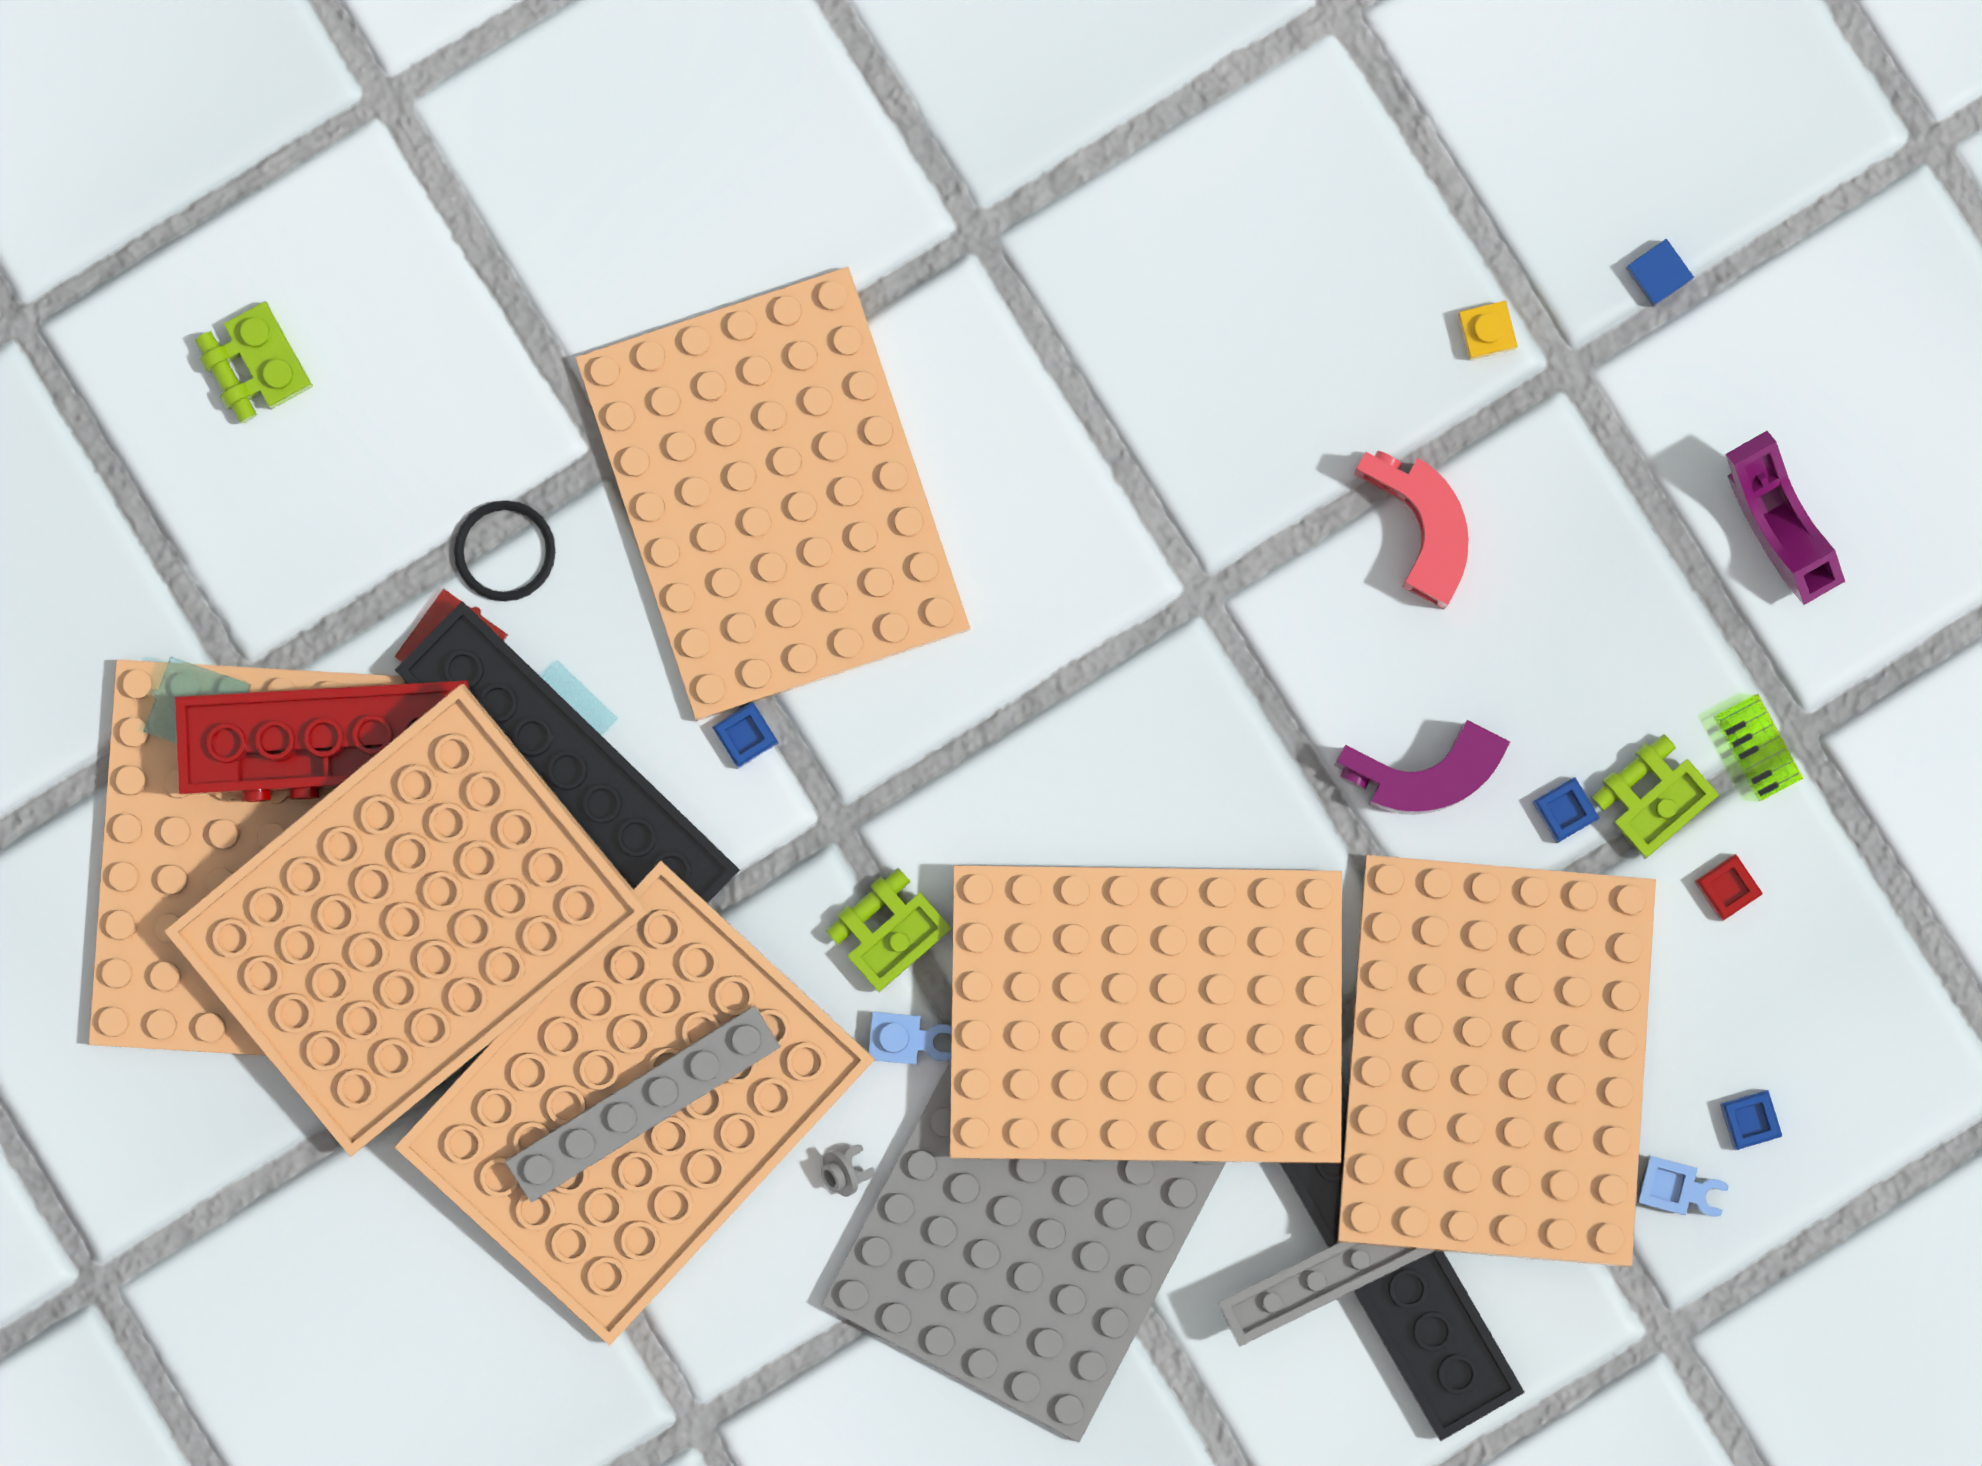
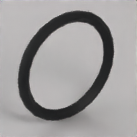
[454,500,556,602]

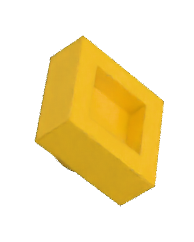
[1458,301,1518,360]

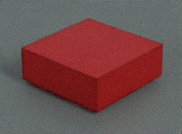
[1694,854,1763,921]

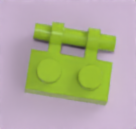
[195,301,314,424]
[1591,734,1719,859]
[826,867,952,993]

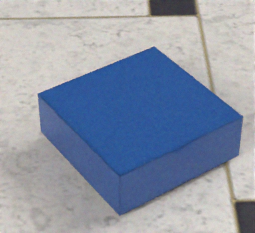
[1626,238,1694,307]
[712,702,779,769]
[1532,777,1600,844]
[1720,1090,1783,1150]

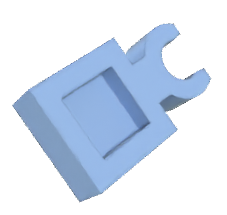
[869,1012,952,1065]
[1636,1155,1729,1216]

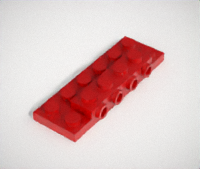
[175,681,470,802]

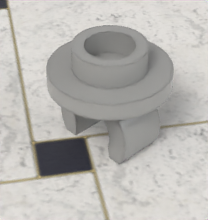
[821,1145,875,1197]

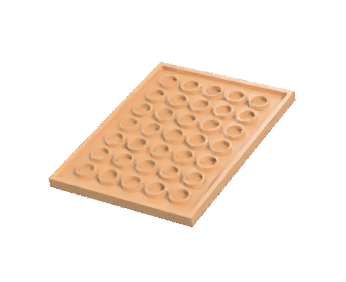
[575,266,970,721]
[89,659,407,1056]
[164,684,650,1157]
[1337,855,1656,1267]
[395,861,875,1346]
[950,865,1342,1164]

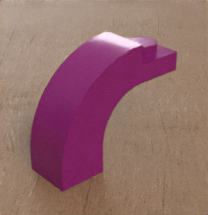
[1725,431,1846,605]
[1334,720,1510,815]

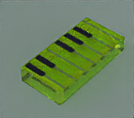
[1713,693,1804,802]

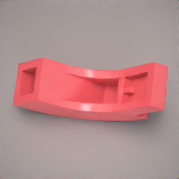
[1354,451,1469,609]

